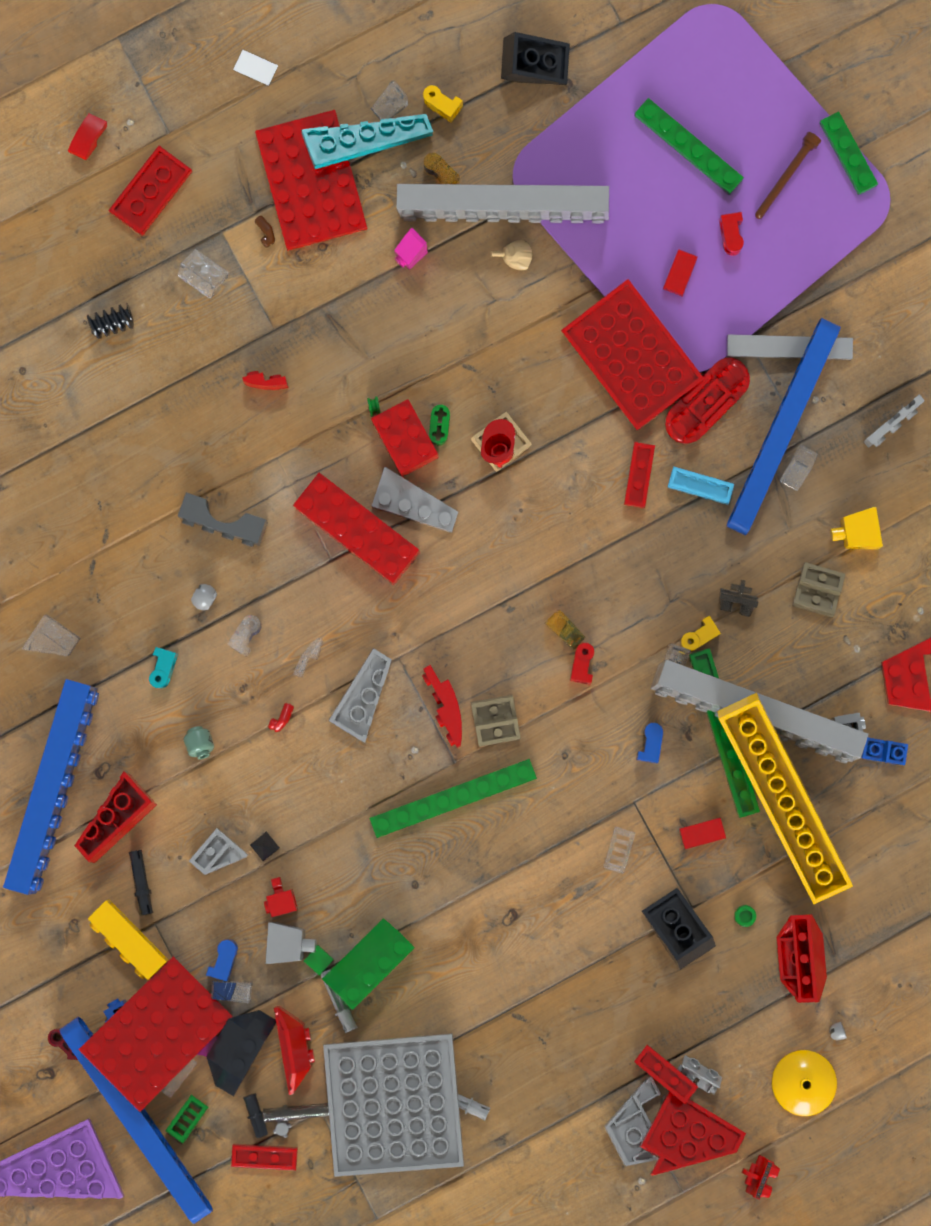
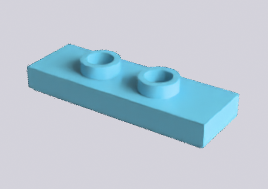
[667,466,734,505]

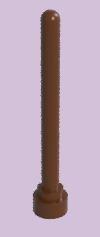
[755,132,821,219]

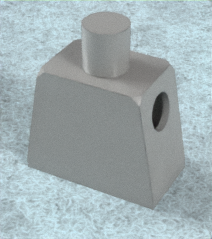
[265,922,317,964]

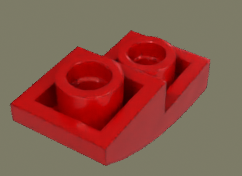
[68,113,107,160]
[242,371,289,390]

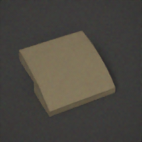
[792,562,845,618]
[471,695,521,747]

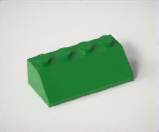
[322,918,415,1010]

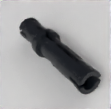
[128,850,154,916]

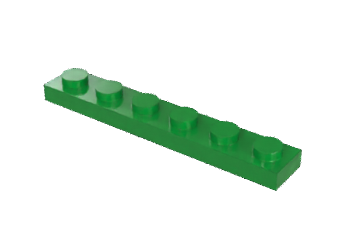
[634,98,744,195]

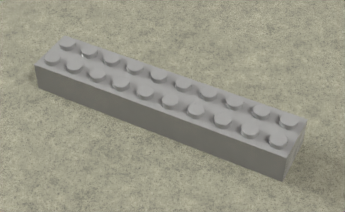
[397,184,609,224]
[650,660,869,764]

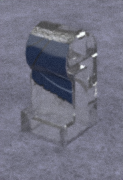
[227,615,262,657]
[211,981,253,1003]

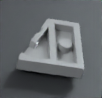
[189,828,249,875]

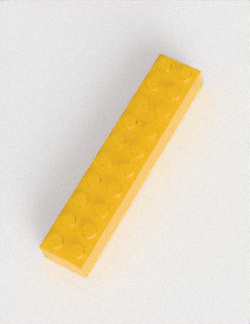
[717,692,853,904]

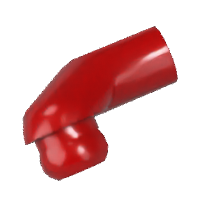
[268,703,294,732]

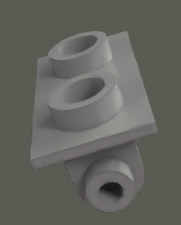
[677,1055,722,1094]

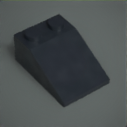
[501,32,570,85]
[642,888,716,970]

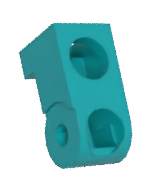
[149,647,178,689]

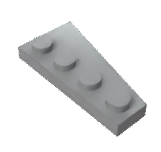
[372,467,458,533]
[328,648,392,743]

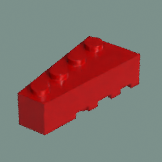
[74,771,157,864]

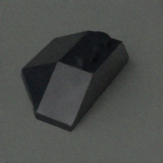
[206,1010,276,1097]

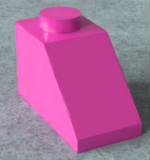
[394,228,428,270]

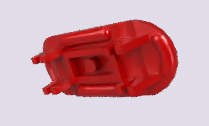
[665,358,750,444]

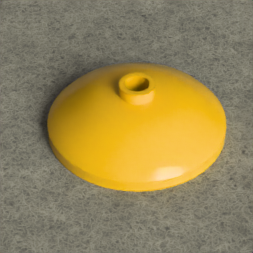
[772,1050,837,1116]

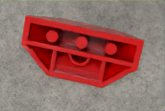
[776,914,827,1003]
[274,1006,315,1095]

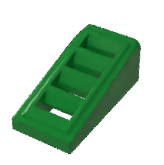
[165,1095,209,1144]

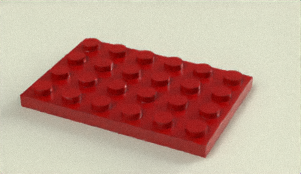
[255,110,367,251]
[561,279,705,431]
[79,956,233,1112]

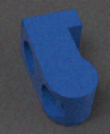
[636,723,663,764]
[206,939,238,981]

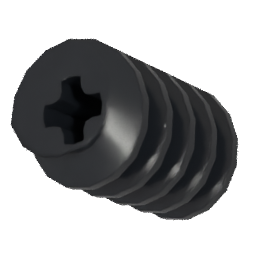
[87,303,134,339]

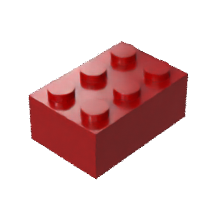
[371,399,439,477]

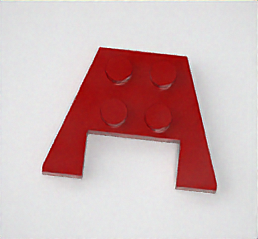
[881,638,931,712]

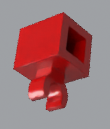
[264,877,298,917]

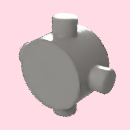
[273,1119,292,1138]

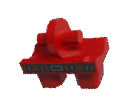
[741,1155,780,1200]

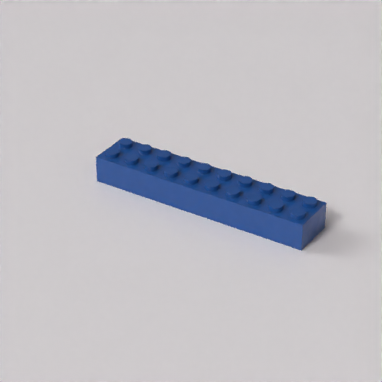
[3,679,99,895]

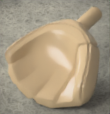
[490,240,532,271]

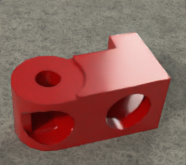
[719,212,744,256]
[570,643,594,685]

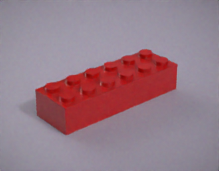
[293,472,420,585]

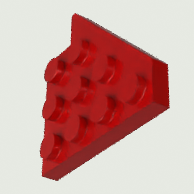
[640,1091,746,1176]

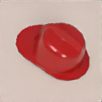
[481,419,516,468]

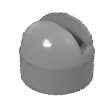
[829,1022,847,1040]

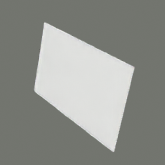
[233,50,278,86]

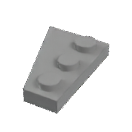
[863,394,925,448]

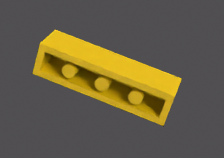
[88,899,169,980]

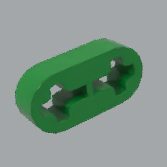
[429,405,450,446]

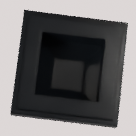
[250,831,280,861]

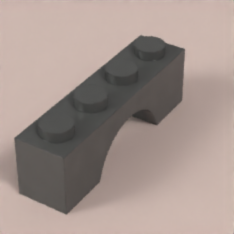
[178,492,268,547]

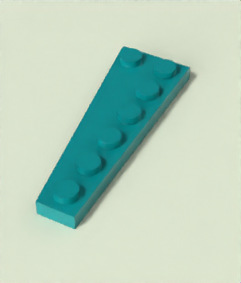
[301,114,433,169]

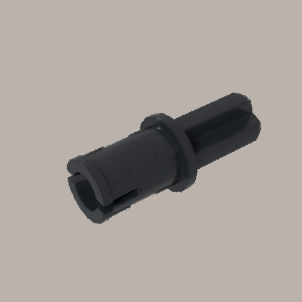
[243,1093,268,1138]

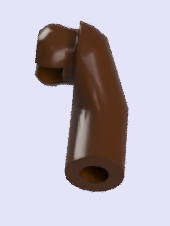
[255,216,275,248]

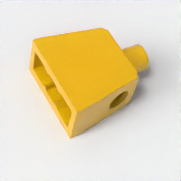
[830,507,883,549]

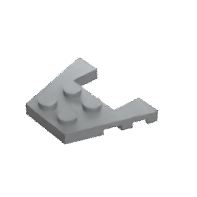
[604,1076,661,1166]

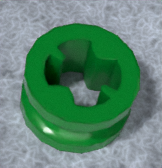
[367,396,381,417]

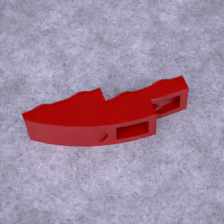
[422,665,462,748]

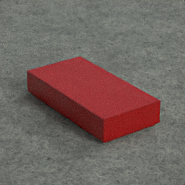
[663,249,698,296]
[679,817,726,849]

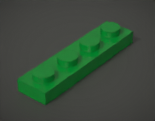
[819,111,878,195]

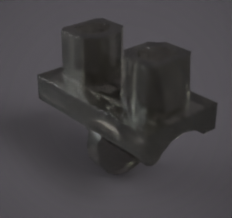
[719,580,758,617]

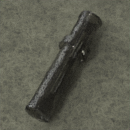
[263,1102,329,1123]

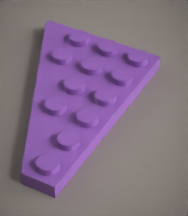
[0,1118,125,1199]

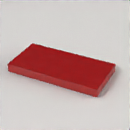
[108,145,193,236]

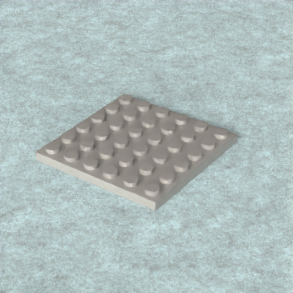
[323,1033,464,1177]

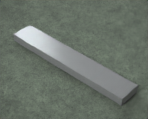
[726,335,853,360]

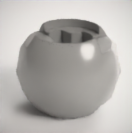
[191,584,217,610]

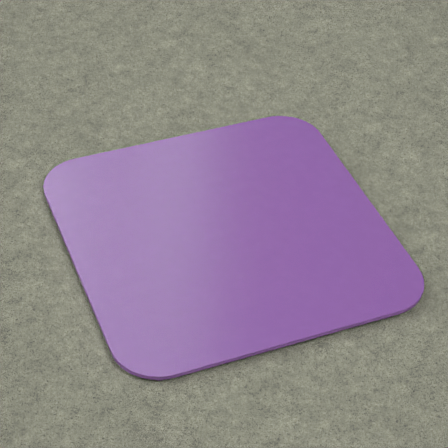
[513,4,890,373]

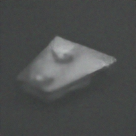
[22,614,81,656]

